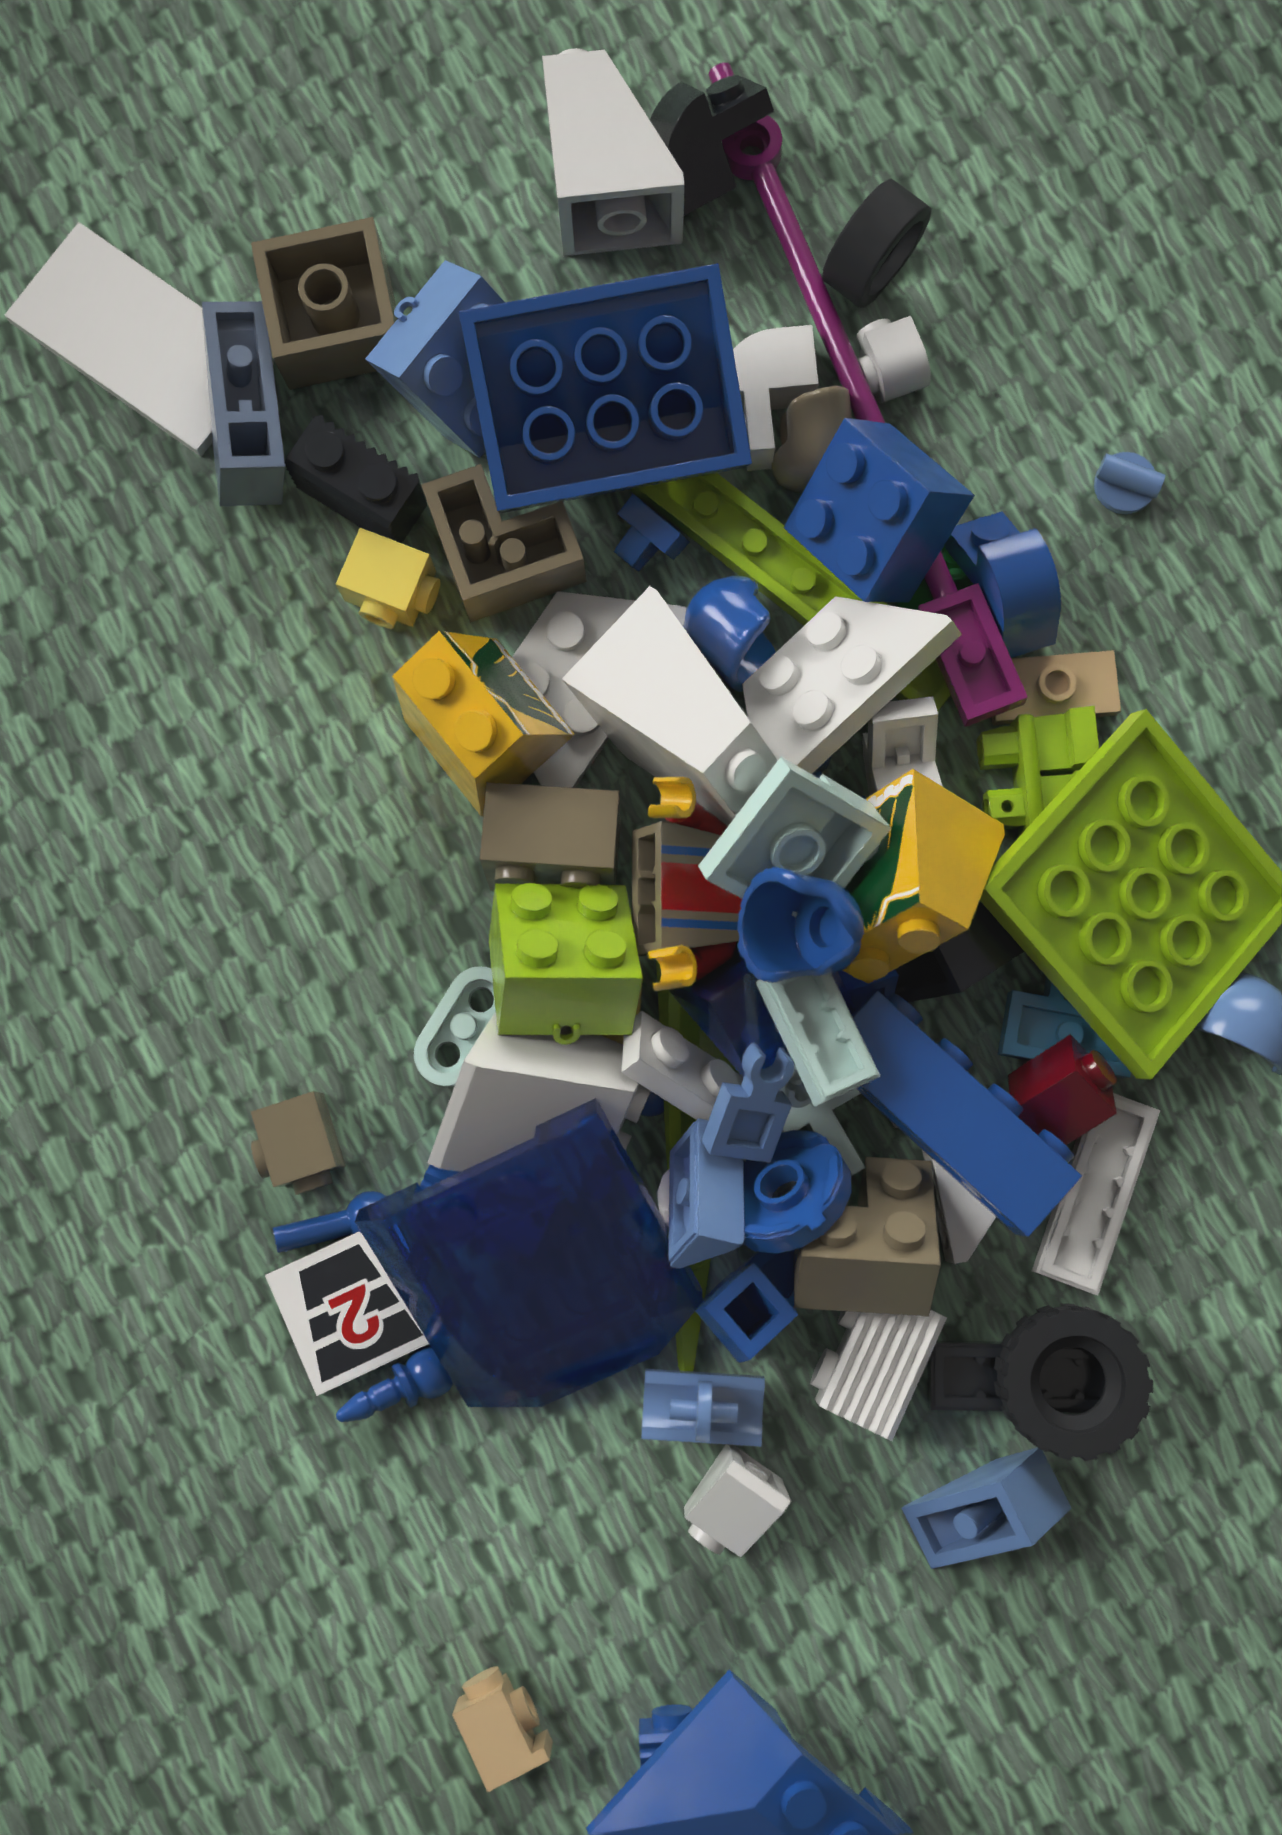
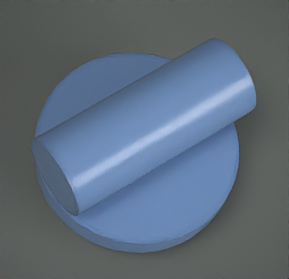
[1094,452,1165,514]

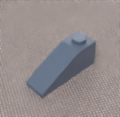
[202,301,285,506]

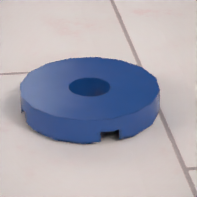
[743,1130,852,1254]

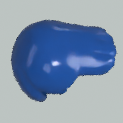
[684,576,776,692]
[737,867,864,983]

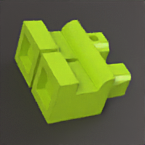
[976,706,1099,836]

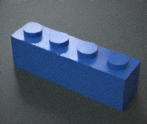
[852,991,1082,1237]

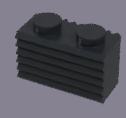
[285,415,427,543]

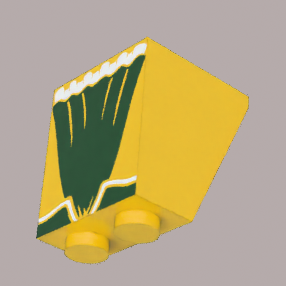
[392,631,575,817]
[842,769,1005,984]

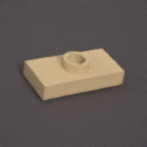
[992,650,1121,725]

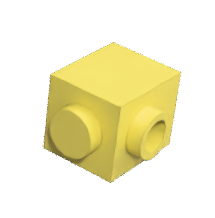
[336,528,440,629]

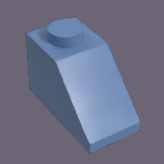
[902,1447,1072,1569]

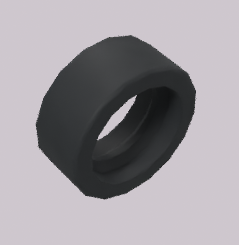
[822,179,932,308]

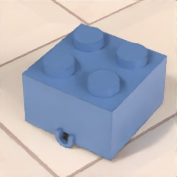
[365,260,505,458]

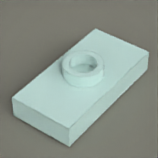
[756,974,880,1107]

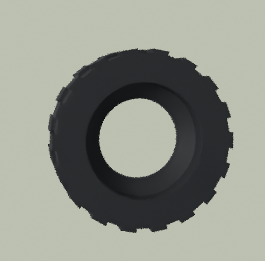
[994,1303,1153,1461]

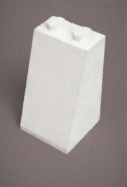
[562,586,778,826]

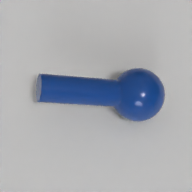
[272,1191,396,1253]

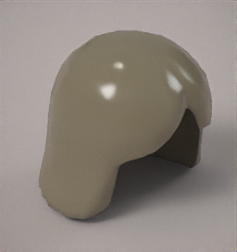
[771,386,852,493]

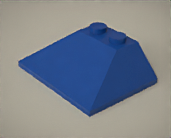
[586,1669,914,1835]

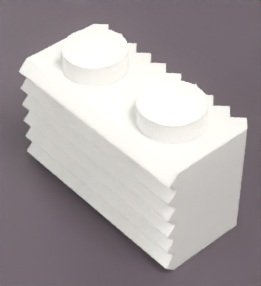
[810,1310,947,1441]

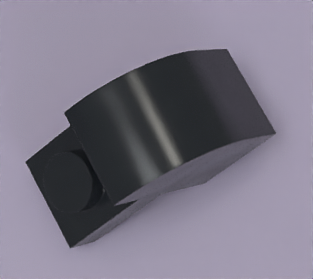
[650,75,774,216]

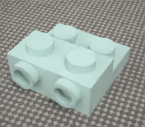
[698,757,891,917]

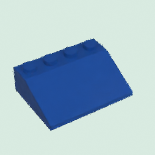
[459,263,752,514]

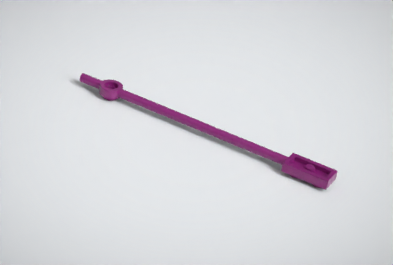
[708,62,1028,727]

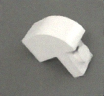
[733,325,819,471]
[863,696,943,796]

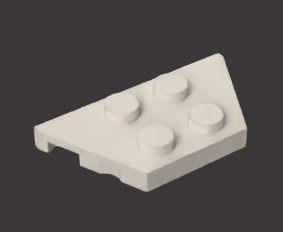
[512,591,687,788]
[742,596,962,774]

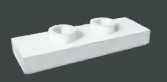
[1032,1093,1160,1296]

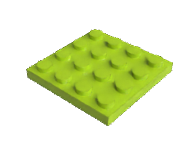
[980,709,1282,1079]

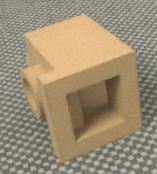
[452,1666,553,1792]

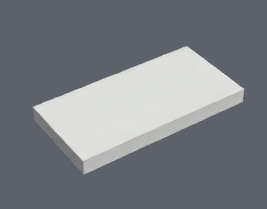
[5,222,274,457]

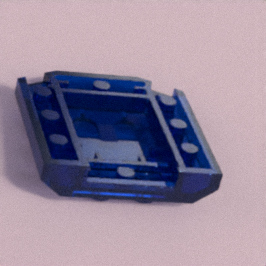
[355,1098,703,1407]

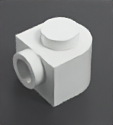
[857,316,931,403]

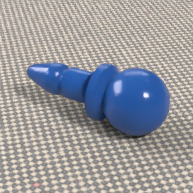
[336,1346,457,1422]

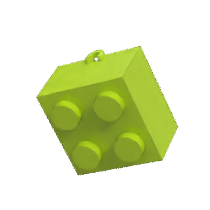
[489,883,643,1045]

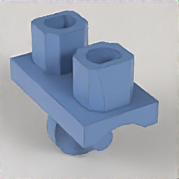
[641,1369,765,1447]

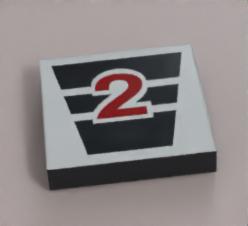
[265,1221,438,1396]

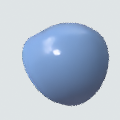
[1194,973,1282,1075]

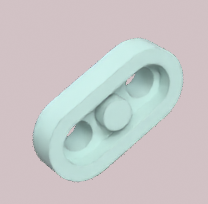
[414,966,496,1087]

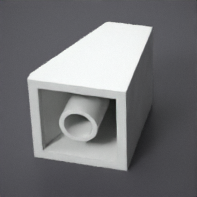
[542,48,684,256]
[428,1012,651,1191]

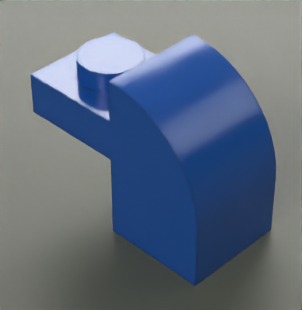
[945,512,1061,658]
[694,1250,798,1363]

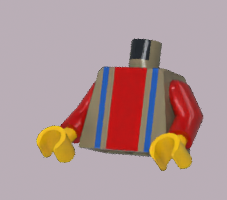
[632,776,742,991]

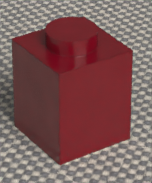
[1008,1034,1117,1145]

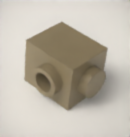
[251,1091,346,1195]

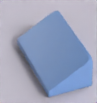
[669,1118,745,1269]

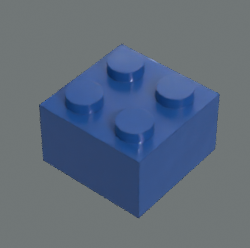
[783,418,975,602]

